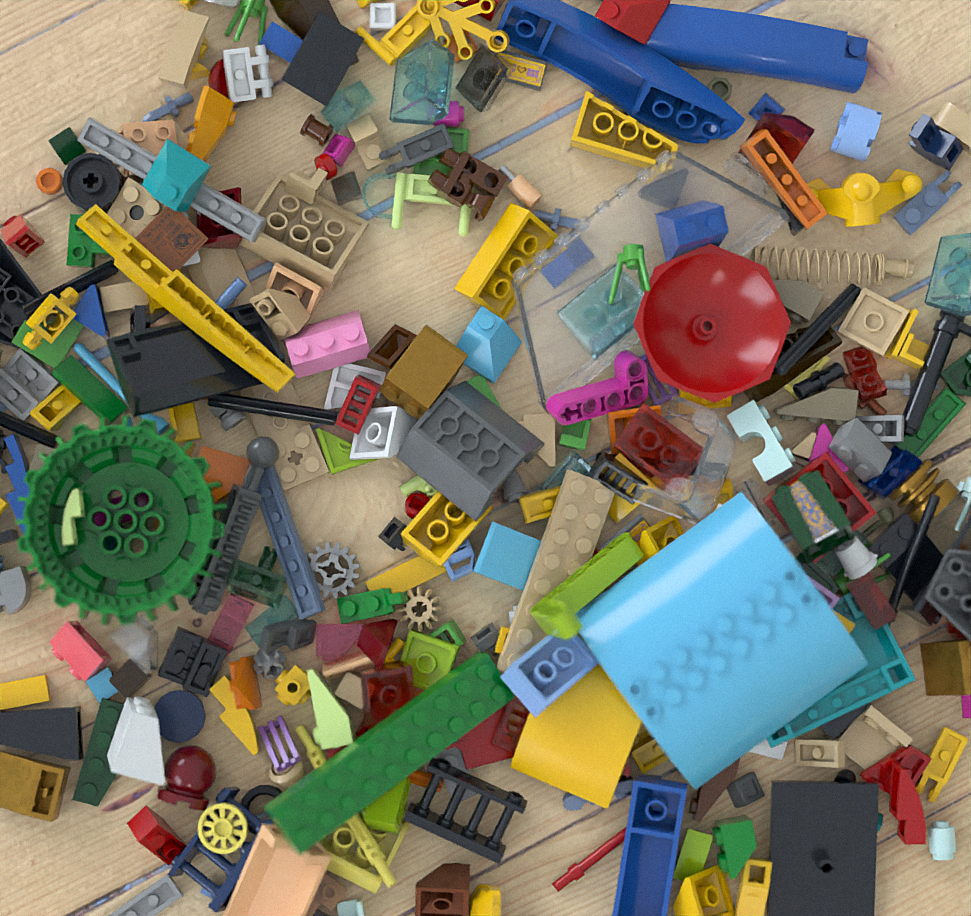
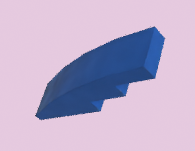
[4,434,30,535]

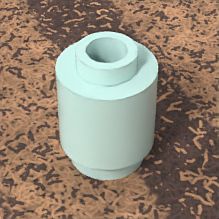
[928,821,956,860]

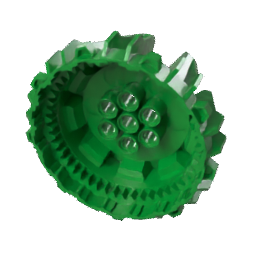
[15,415,228,625]

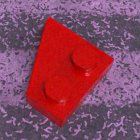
[860,744,932,795]

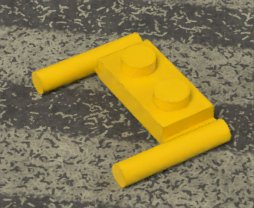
[355,0,441,66]

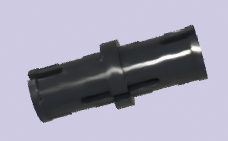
[793,362,845,400]

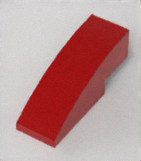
[889,760,926,845]

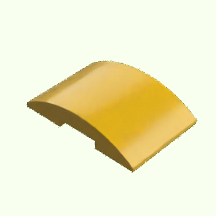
[510,632,642,809]

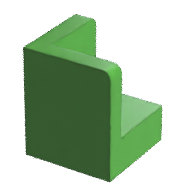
[559,419,592,451]

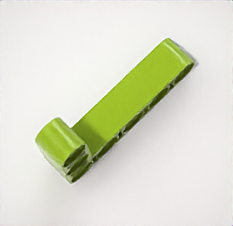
[530,532,644,640]

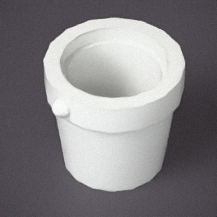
[835,536,878,579]

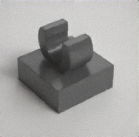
[471,622,499,657]

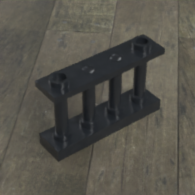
[403,757,527,864]

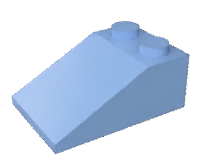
[501,634,599,718]

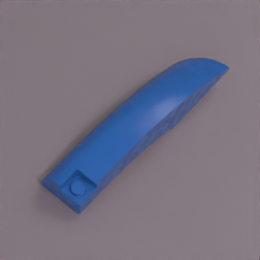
[496,0,745,144]
[646,4,868,94]
[612,775,688,916]

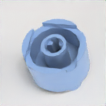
[830,102,882,162]

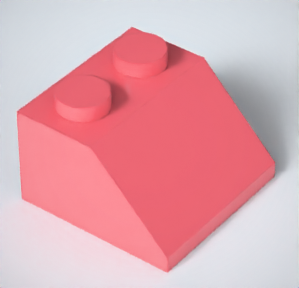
[49,621,112,681]

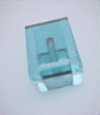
[320,81,377,133]

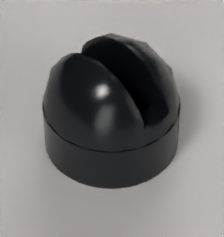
[834,769,857,782]

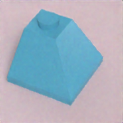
[456,306,522,384]

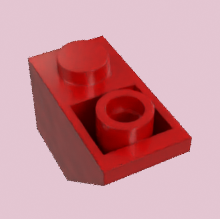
[127,805,187,865]

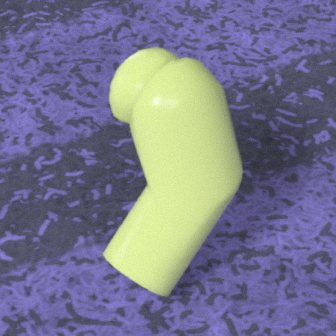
[399,475,438,497]

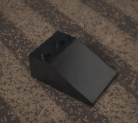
[281,12,364,107]
[866,513,944,602]

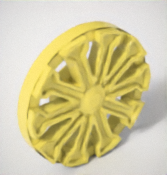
[198,803,248,854]

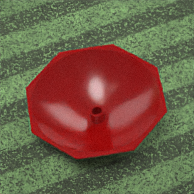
[633,244,791,403]

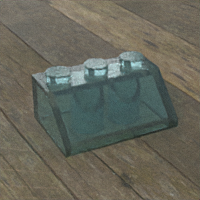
[389,39,455,125]
[925,233,971,316]
[556,264,644,360]

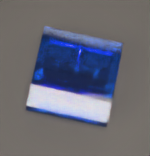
[858,446,923,499]

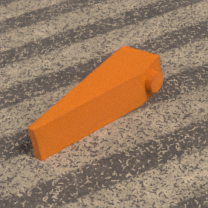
[739,129,828,229]

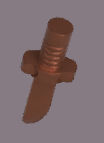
[843,374,888,416]

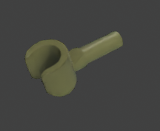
[862,507,894,537]

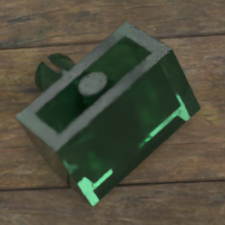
[227,546,287,609]

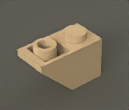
[249,288,311,341]

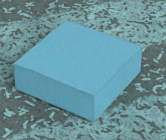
[86,667,119,704]

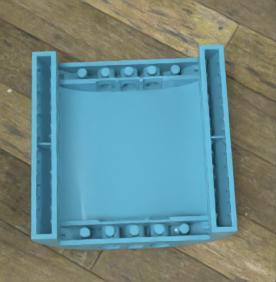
[575,492,868,790]

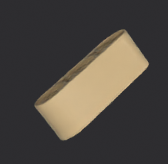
[934,103,971,155]

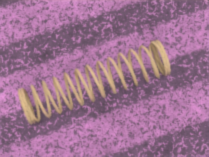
[751,245,885,286]

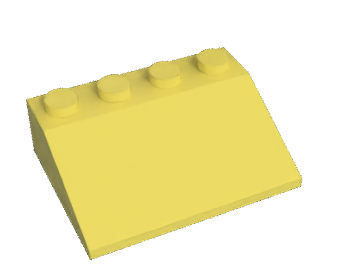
[319,810,410,894]

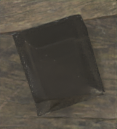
[331,171,363,206]

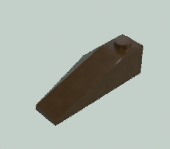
[269,0,359,67]
[743,327,842,402]

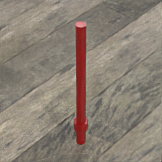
[552,826,627,892]

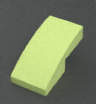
[62,489,85,546]

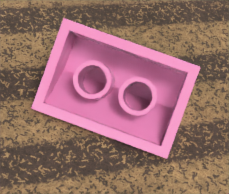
[285,310,371,379]

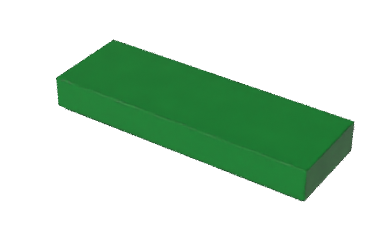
[52,355,128,425]
[894,387,966,462]

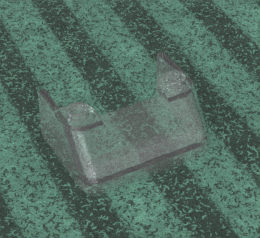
[633,395,739,524]

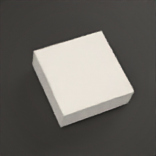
[370,3,396,31]

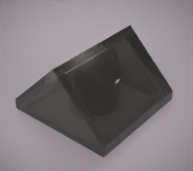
[455,44,516,113]

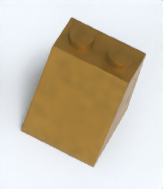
[379,325,468,420]
[920,638,971,696]

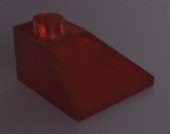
[738,113,815,164]
[360,660,415,727]

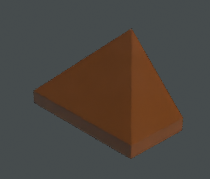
[367,324,417,370]

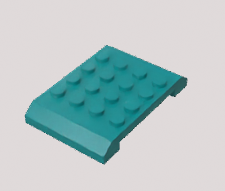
[766,584,916,748]

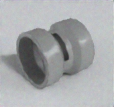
[210,407,247,431]

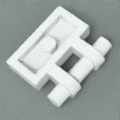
[222,45,274,102]

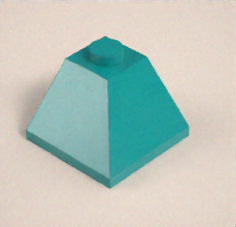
[142,139,212,212]

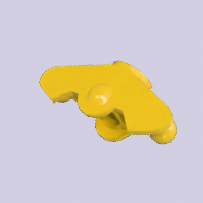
[806,168,923,227]

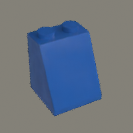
[655,200,729,262]

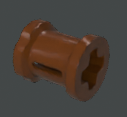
[300,114,334,147]

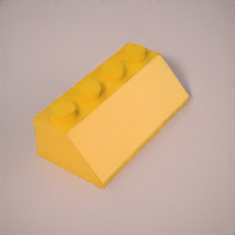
[454,203,559,320]

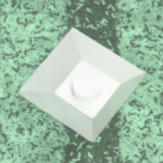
[349,406,417,460]

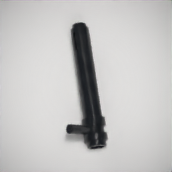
[902,301,971,437]

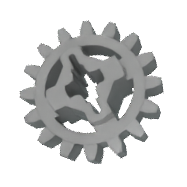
[308,542,360,598]

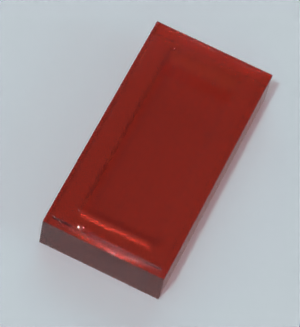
[846,572,898,630]

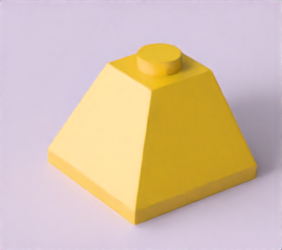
[637,514,685,567]
[673,864,735,916]

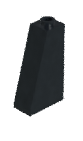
[0,706,84,761]

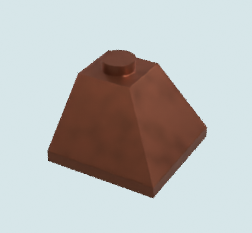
[415,863,470,916]

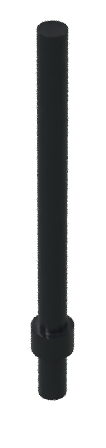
[881,494,941,627]

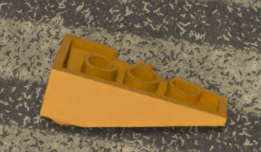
[187,85,237,162]

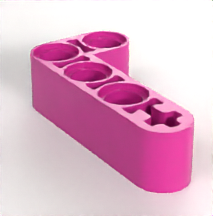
[546,350,649,425]

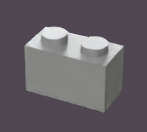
[828,418,892,482]

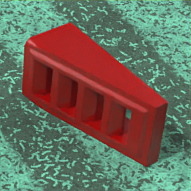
[335,375,381,435]

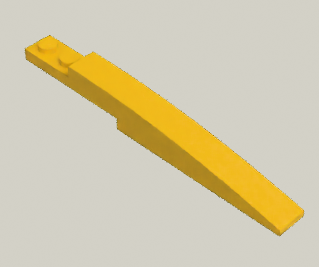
[76,204,295,393]

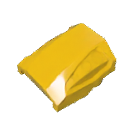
[469,884,501,916]

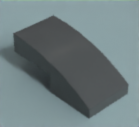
[259,619,317,653]

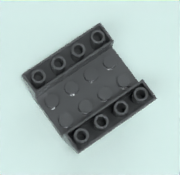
[396,381,545,522]

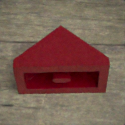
[357,619,398,669]

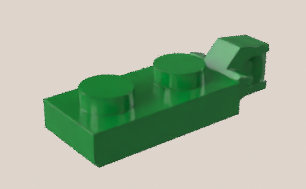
[337,588,408,624]

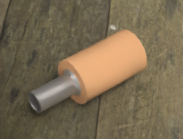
[498,165,543,209]

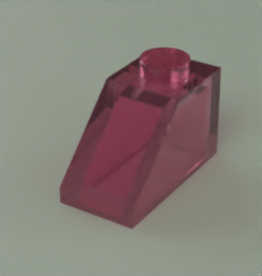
[316,624,363,661]

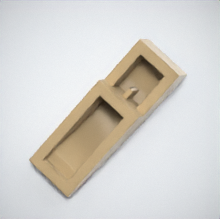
[158,10,210,90]

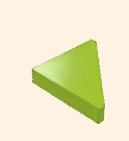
[316,428,377,475]

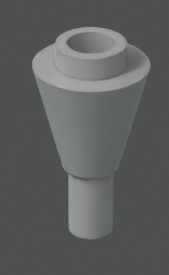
[504,470,529,503]

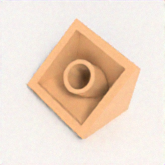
[264,263,325,326]

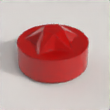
[314,153,337,180]
[405,493,430,519]

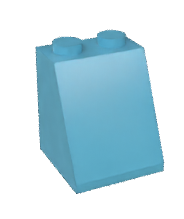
[473,522,541,591]

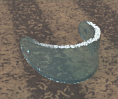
[362,173,395,219]

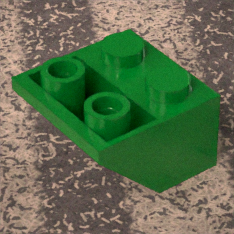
[712,815,757,879]

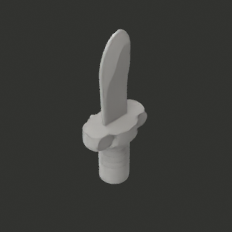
[883,374,940,396]

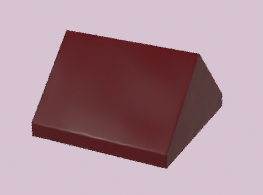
[196,187,242,249]

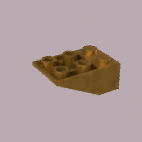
[0,750,71,822]

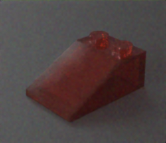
[612,403,707,496]

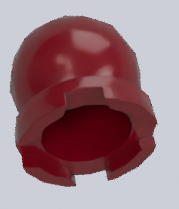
[157,745,216,811]

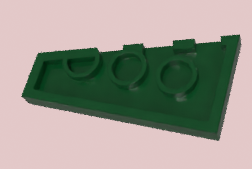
[72,698,125,807]

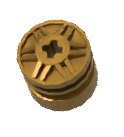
[888,458,960,525]

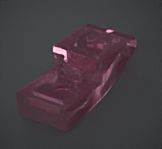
[208,593,255,655]

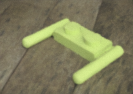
[391,173,473,237]

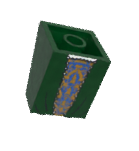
[771,470,854,563]

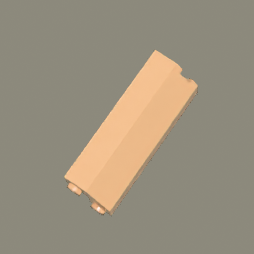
[223,824,332,916]

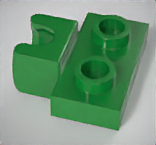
[66,214,111,268]

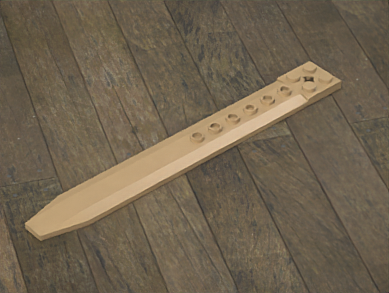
[135,99,330,492]

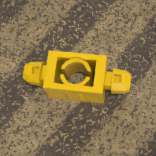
[23,287,79,350]

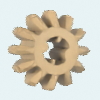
[397,587,442,631]

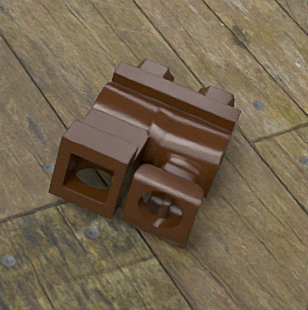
[427,148,508,222]

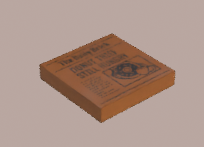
[135,206,208,272]

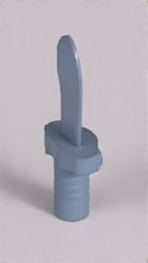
[142,92,194,122]
[534,208,589,232]

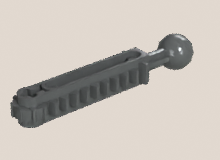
[188,436,280,615]

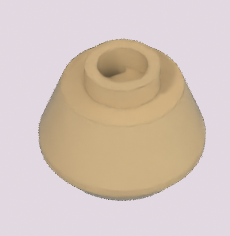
[269,754,304,788]

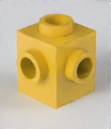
[275,664,311,706]

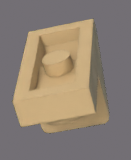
[346,114,391,171]
[795,738,845,768]

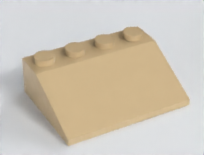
[239,174,369,293]

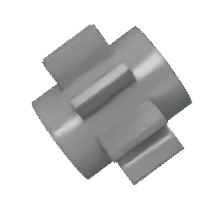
[253,649,287,679]

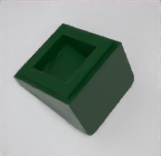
[48,127,87,166]

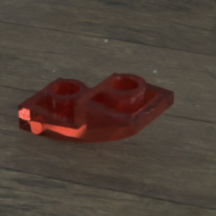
[843,346,887,403]

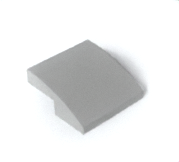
[0,348,61,421]

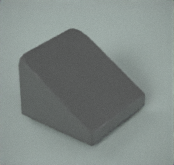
[726,772,765,808]

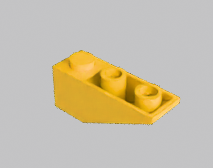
[734,856,772,916]

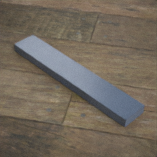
[256,465,326,620]

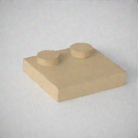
[837,287,910,358]

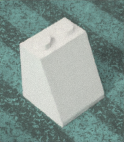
[107,696,165,785]

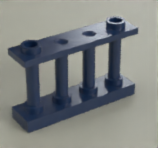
[168,786,275,913]

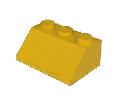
[401,492,493,567]

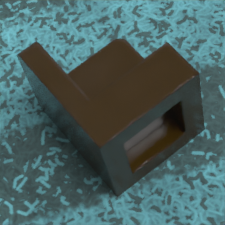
[109,657,153,698]

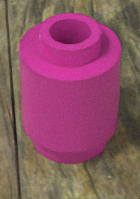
[427,101,464,127]

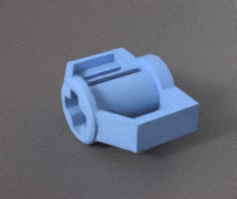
[444,538,476,582]

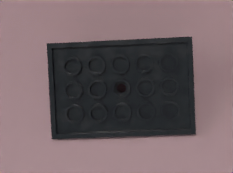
[767,780,879,916]

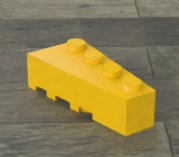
[570,91,678,175]

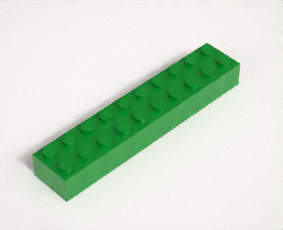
[263,652,515,855]

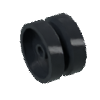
[62,153,125,214]

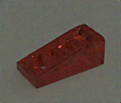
[491,693,530,753]

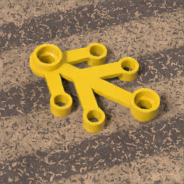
[417,0,509,60]

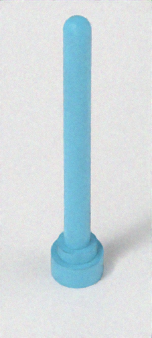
[74,343,169,435]

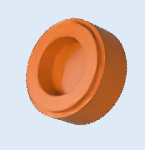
[36,168,63,195]

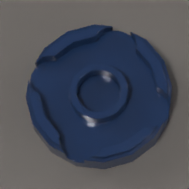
[154,690,206,743]

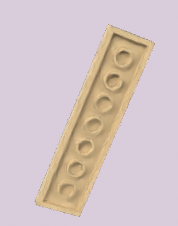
[496,470,615,672]

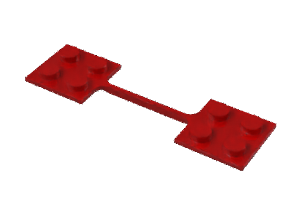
[326,706,515,770]

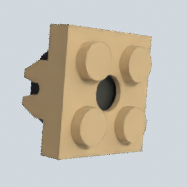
[107,177,166,238]

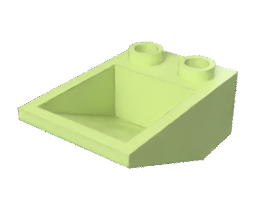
[307,668,356,749]

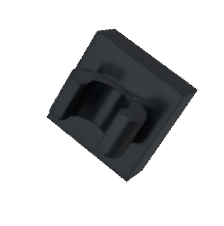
[378,517,407,551]

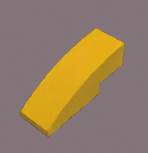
[209,675,261,755]

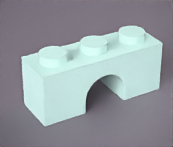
[727,400,796,486]

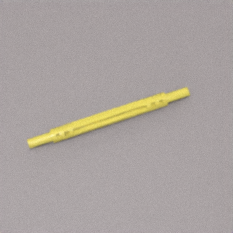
[295,725,397,888]

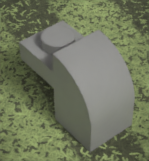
[0,566,31,614]

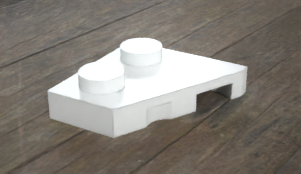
[324,363,387,410]

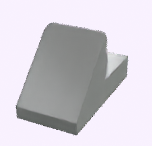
[856,415,904,444]

